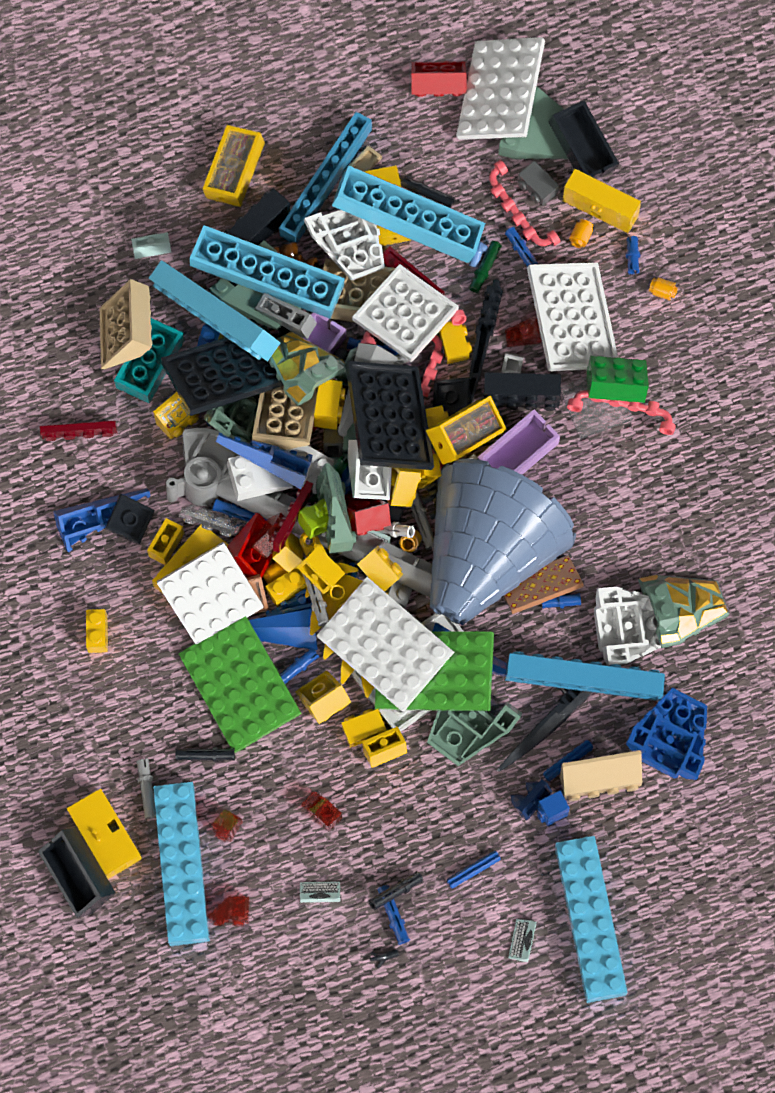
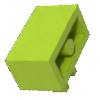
[298,499,329,539]

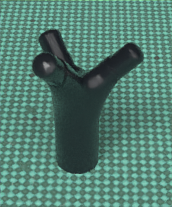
[369,949,399,969]

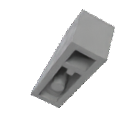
[255,293,317,339]

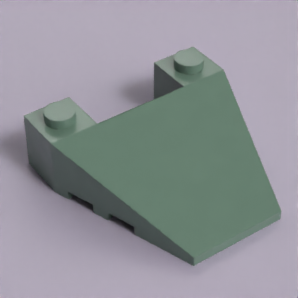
[499,87,568,160]
[210,241,301,330]
[315,463,356,553]
[427,702,522,766]

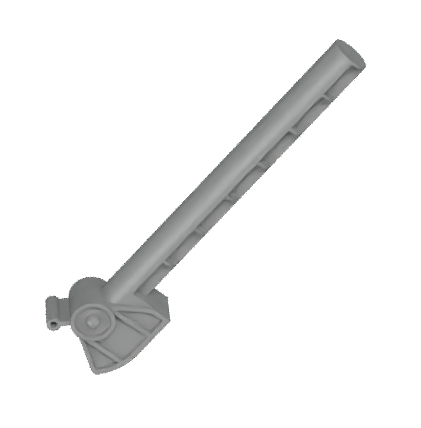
[166,428,475,619]

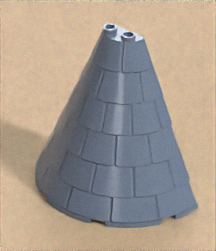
[430,459,576,625]

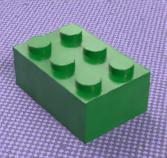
[586,355,649,403]

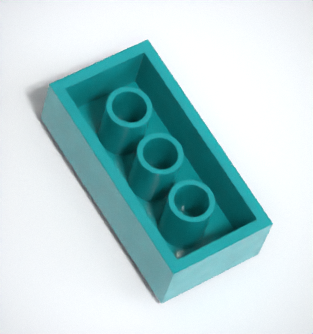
[114,318,184,404]

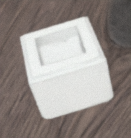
[502,352,524,373]

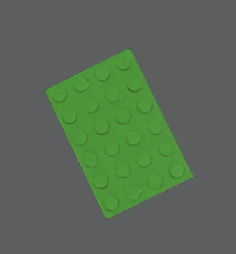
[179,616,302,753]
[375,631,494,711]

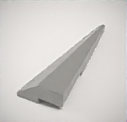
[338,343,398,436]

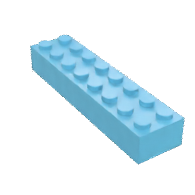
[332,165,485,263]
[190,225,345,319]
[149,260,280,361]
[153,782,210,946]
[555,836,627,1003]

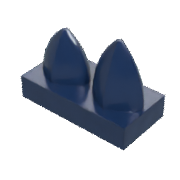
[511,779,552,821]

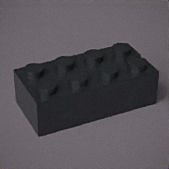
[548,100,619,179]
[223,188,290,245]
[484,372,561,411]
[38,826,116,918]

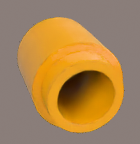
[569,219,593,248]
[649,277,678,300]
[399,530,422,552]
[263,562,287,584]

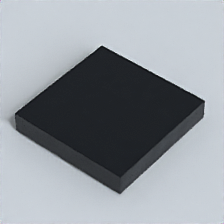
[433,377,471,417]
[104,494,155,545]

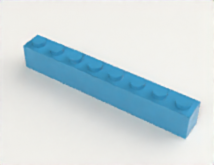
[279,112,372,243]
[505,651,665,701]

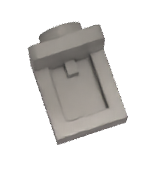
[385,581,412,607]

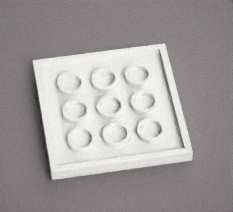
[352,264,459,363]
[157,542,264,645]

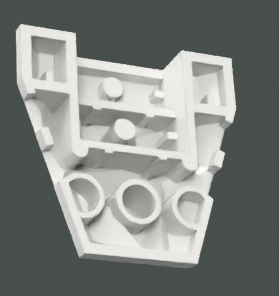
[304,210,385,281]
[594,587,661,666]

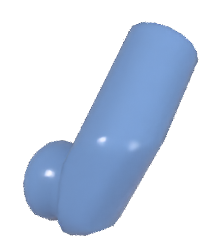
[469,242,488,268]

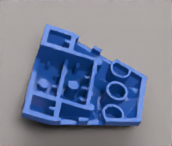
[626,688,707,780]

